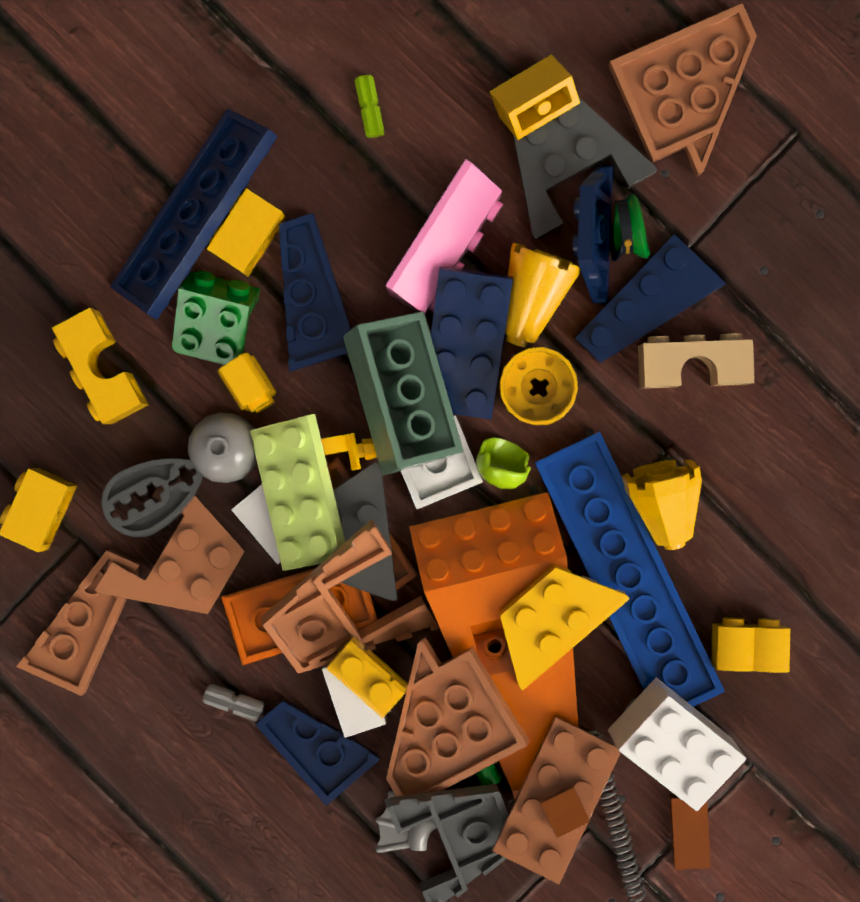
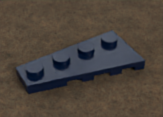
[574,234,726,364]

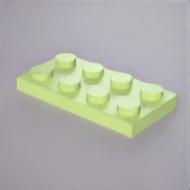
[249,414,345,571]

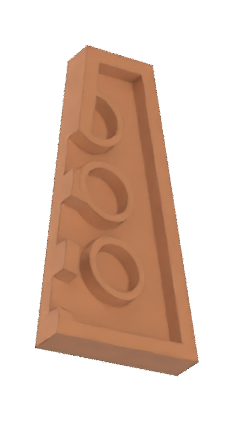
[16,549,142,696]

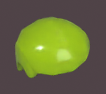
[476,437,531,489]

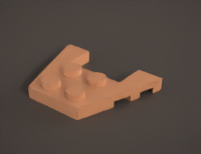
[94,478,245,614]

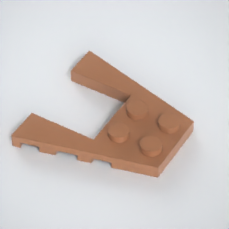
[261,520,439,674]

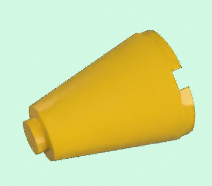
[505,242,581,347]

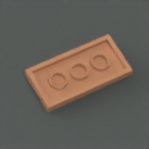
[492,716,621,884]

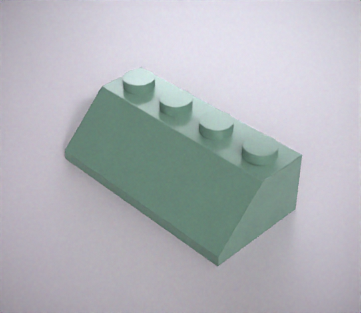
[343,311,464,476]

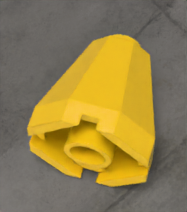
[622,460,702,550]

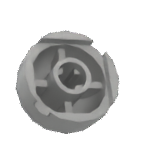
[188,412,257,483]

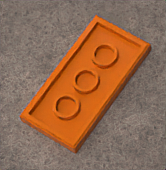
[221,567,378,665]

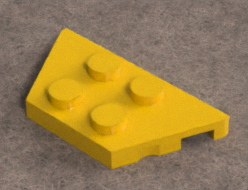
[499,564,629,691]

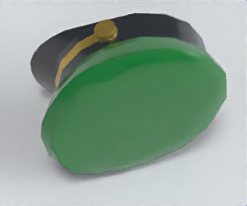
[610,194,650,262]

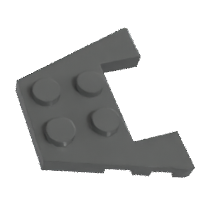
[512,98,658,241]
[384,784,508,902]

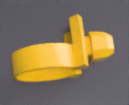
[321,433,377,470]

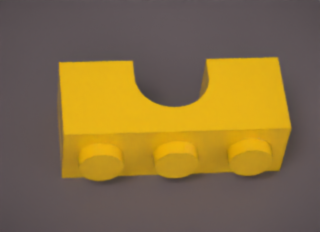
[52,308,149,425]

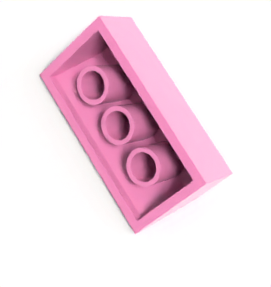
[386,160,503,316]

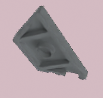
[333,462,398,601]

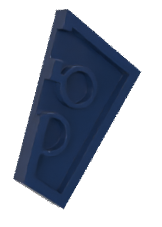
[256,698,381,806]

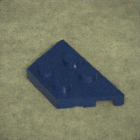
[573,165,613,304]

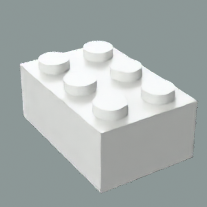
[608,677,747,811]

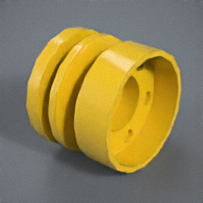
[500,347,578,426]

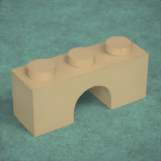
[638,333,755,389]

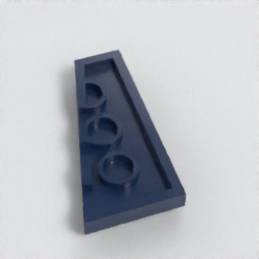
[279,213,352,372]

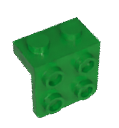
[172,271,260,365]

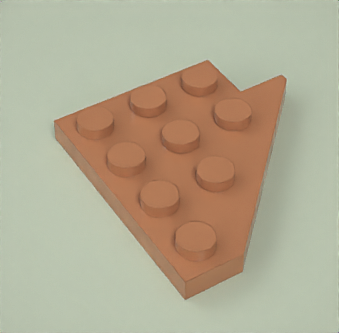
[608,3,757,176]
[386,637,529,797]

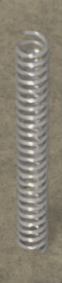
[589,730,647,902]

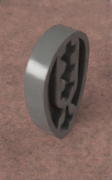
[102,458,203,538]

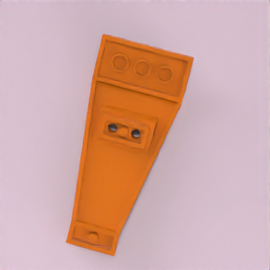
[409,492,579,800]

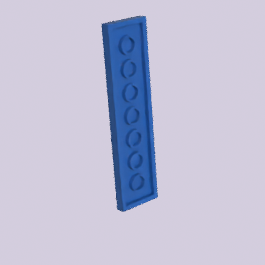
[534,431,725,707]

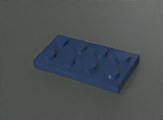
[431,266,513,420]

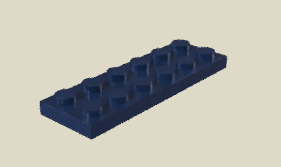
[110,109,278,320]

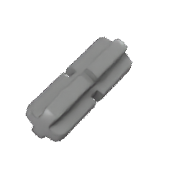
[203,684,265,721]

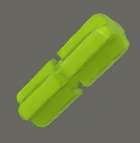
[355,75,385,138]

